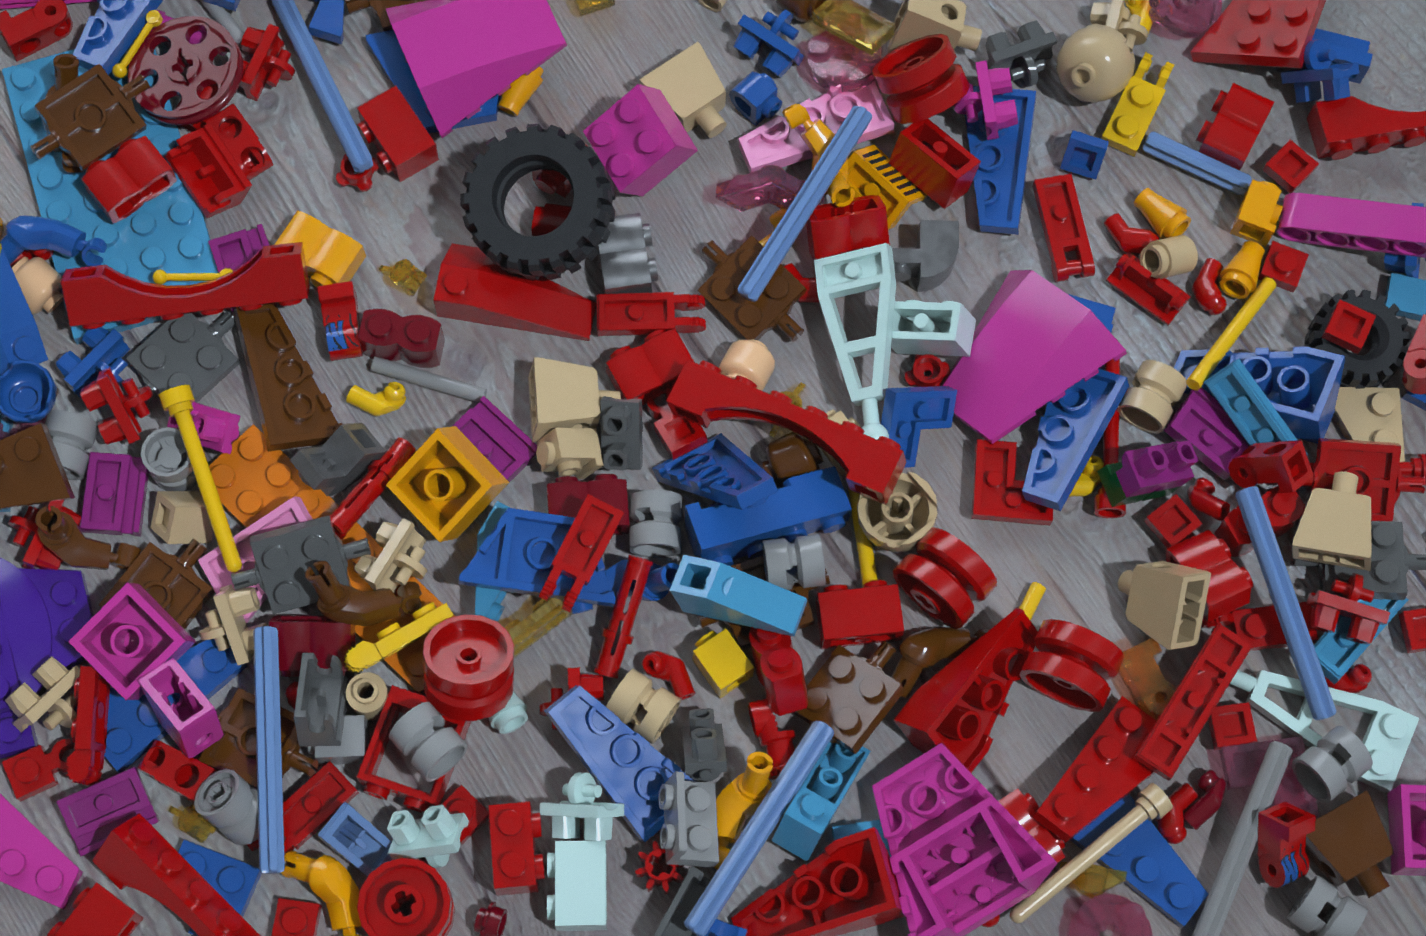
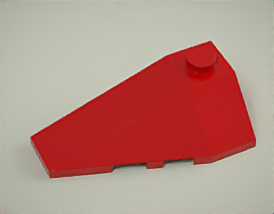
[433,243,596,341]
[894,608,1038,773]
[731,827,905,936]

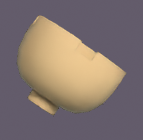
[1056,24,1135,103]
[857,472,938,552]

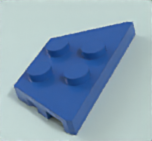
[458,508,616,607]

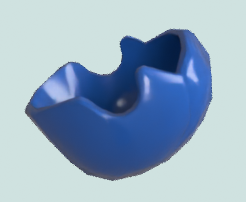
[0,361,57,424]

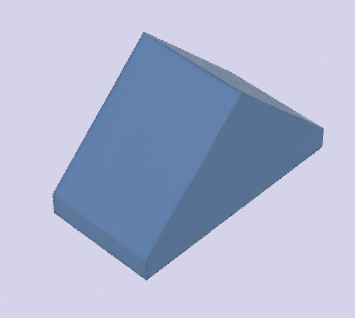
[318,802,392,877]

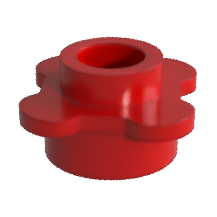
[336,154,379,192]
[905,354,950,387]

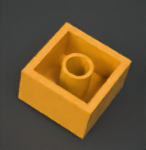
[386,426,509,542]

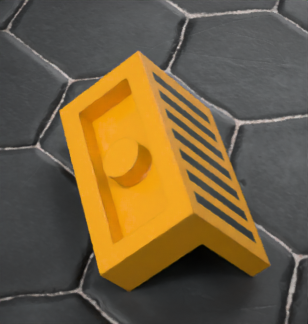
[847,145,927,230]

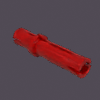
[330,437,416,539]
[594,555,653,679]

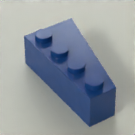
[684,466,852,566]

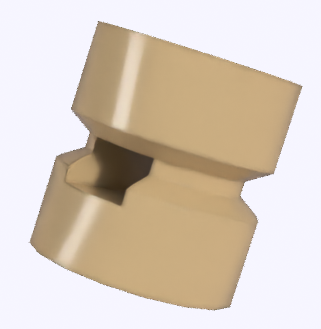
[1117,360,1187,434]
[606,668,681,744]

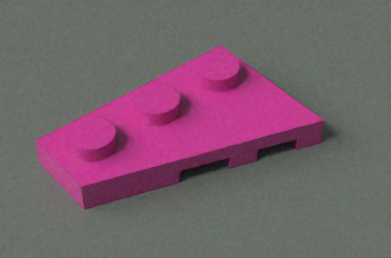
[0,793,83,910]

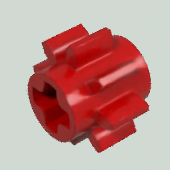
[635,841,684,895]

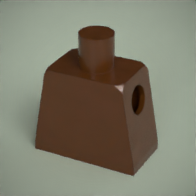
[1305,790,1394,898]

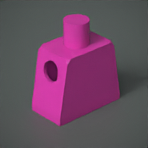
[138,658,224,758]

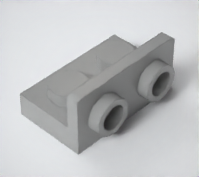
[658,771,719,868]

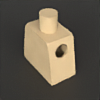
[887,0,982,54]
[640,42,727,138]
[528,357,621,442]
[1292,472,1372,571]
[1118,561,1211,650]

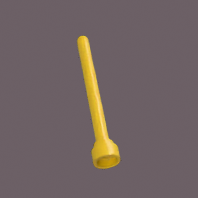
[159,385,242,573]

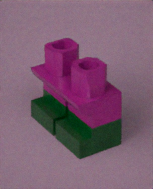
[1097,440,1198,507]

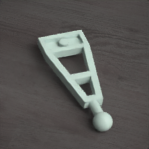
[814,243,896,440]
[1230,670,1419,793]

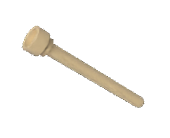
[1010,783,1173,923]

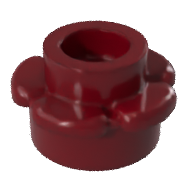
[474,901,508,936]

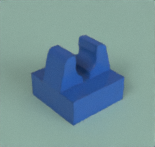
[1060,130,1109,180]

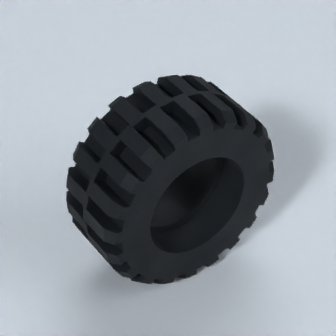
[460,124,616,280]

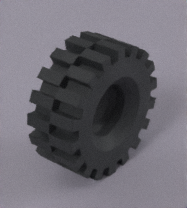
[1304,289,1411,389]

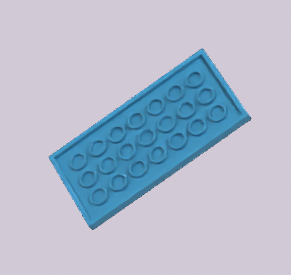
[2,31,219,345]

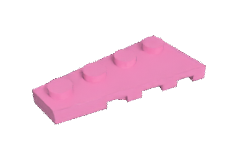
[739,65,894,177]

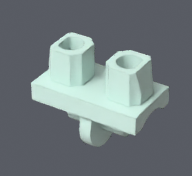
[540,772,624,841]
[387,805,469,868]

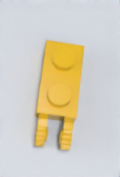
[1101,52,1174,157]
[344,602,453,673]

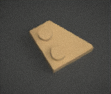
[1335,387,1405,462]

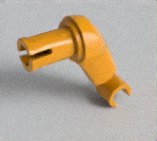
[782,104,855,207]
[714,752,773,869]
[281,851,362,936]

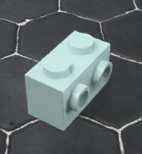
[891,300,976,357]
[547,840,607,931]

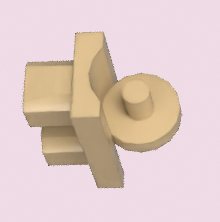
[1090,0,1148,52]
[355,519,427,593]
[199,584,268,665]
[5,657,80,732]

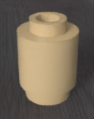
[1140,235,1198,279]
[346,672,389,721]

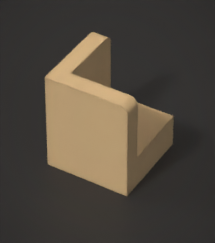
[150,491,214,544]

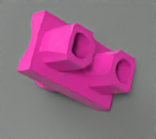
[953,60,1018,140]
[167,402,241,454]

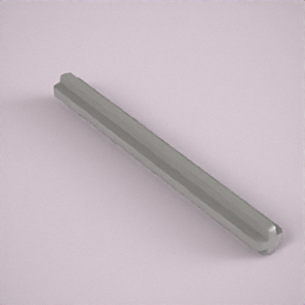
[1192,741,1293,936]

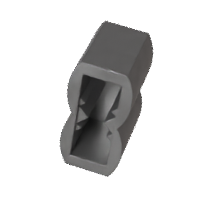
[598,213,658,294]

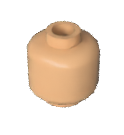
[12,256,64,314]
[718,339,775,391]

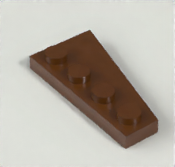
[233,302,342,452]
[0,423,75,510]

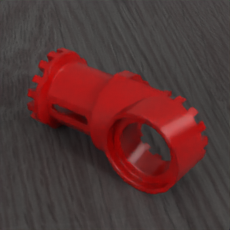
[748,699,796,780]

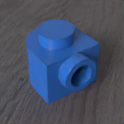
[729,71,783,126]

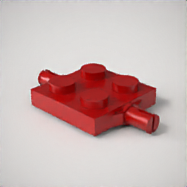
[1302,438,1426,521]

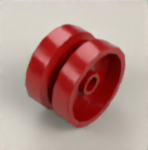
[872,34,970,124]
[893,527,997,629]
[423,614,514,721]
[1019,619,1125,712]
[357,858,455,936]

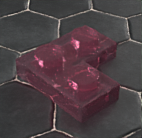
[716,165,825,212]
[1219,736,1319,819]

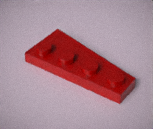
[1032,696,1156,843]

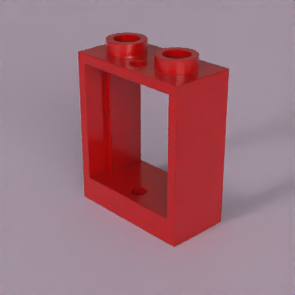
[356,685,471,813]

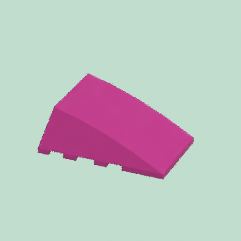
[386,0,567,138]
[942,270,1127,444]
[872,743,1057,936]

